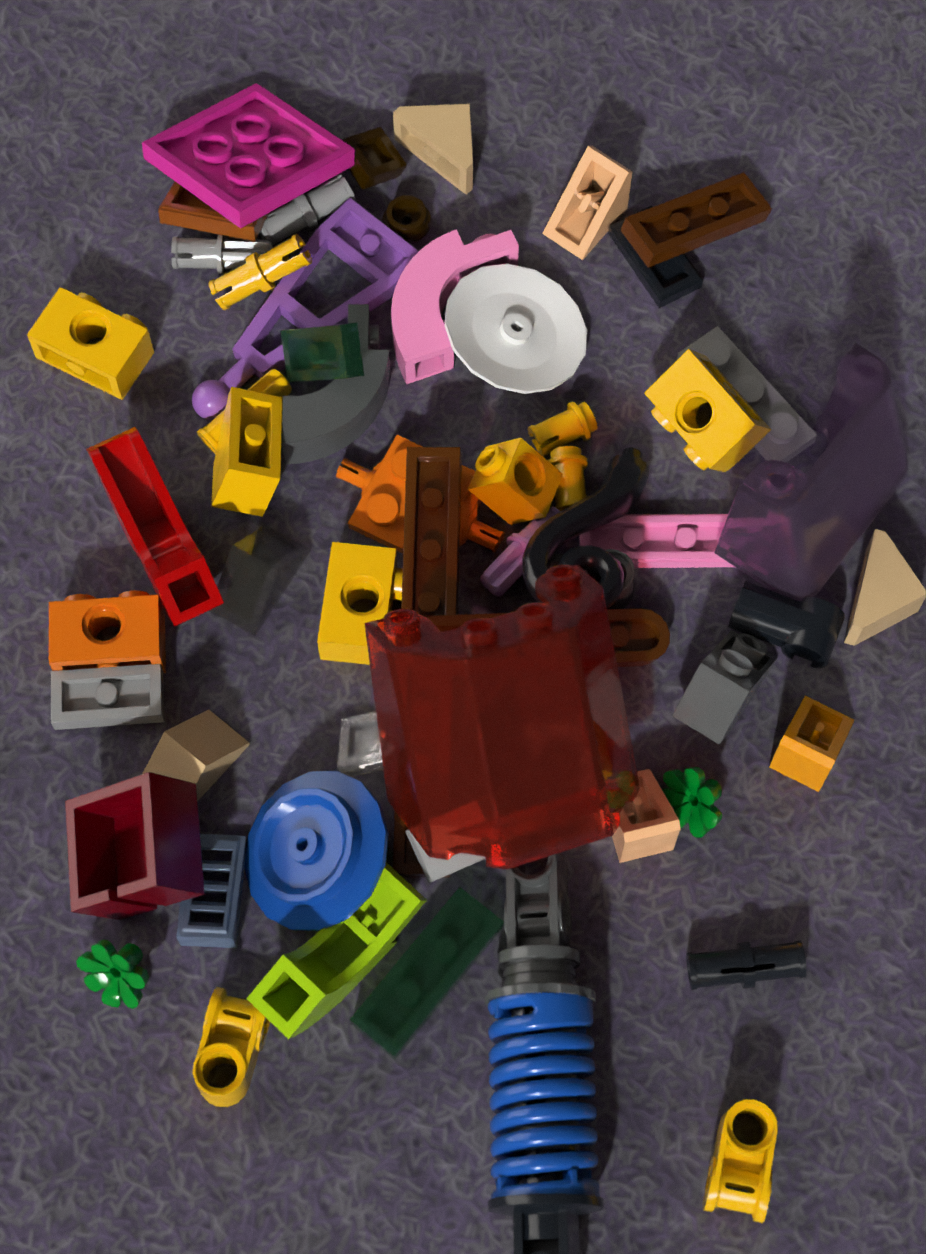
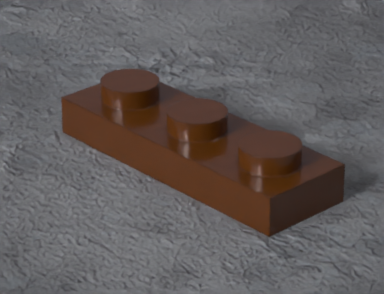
[621,172,772,268]

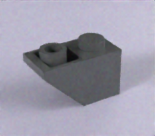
[672,630,778,745]

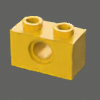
[27,287,154,400]
[644,349,772,472]
[317,542,403,666]

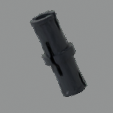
[686,940,807,990]

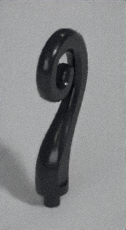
[522,447,649,617]

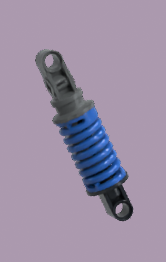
[485,831,604,1254]

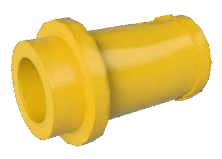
[527,401,598,457]
[548,446,588,511]

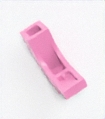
[391,229,519,384]

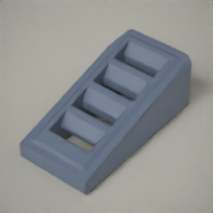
[176,834,247,948]

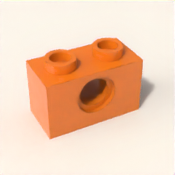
[49,590,166,673]

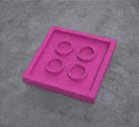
[142,83,355,229]

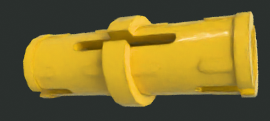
[209,234,313,310]

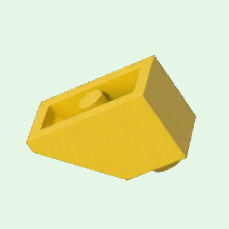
[211,386,282,517]

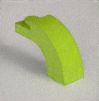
[246,862,427,1039]

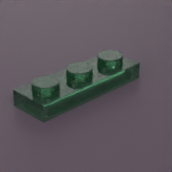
[349,887,504,1060]

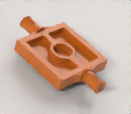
[336,435,504,554]

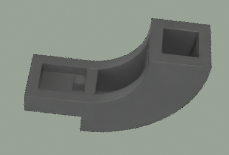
[282,304,390,464]

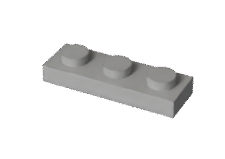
[677,326,817,470]

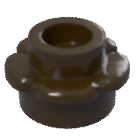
[382,195,431,242]

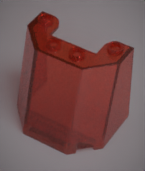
[364,564,639,870]

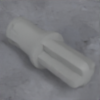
[171,234,273,274]

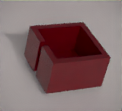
[65,772,205,920]

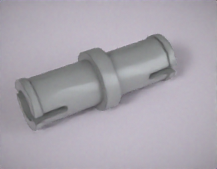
[259,174,356,246]

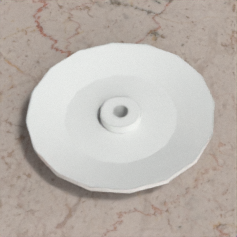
[444,264,587,394]

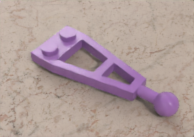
[192,198,419,421]

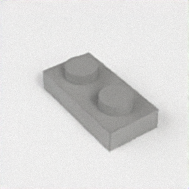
[51,664,165,730]

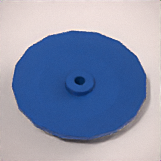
[244,770,389,931]

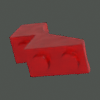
[86,427,224,626]

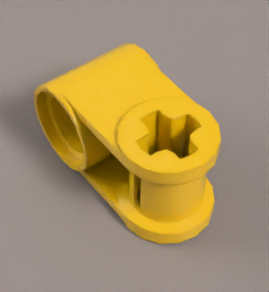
[193,987,270,1107]
[703,1099,778,1223]

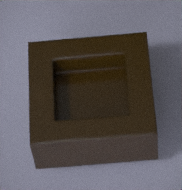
[342,126,407,190]

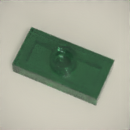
[280,322,365,382]

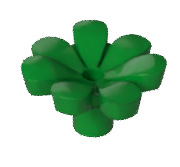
[662,766,722,838]
[76,940,149,1009]

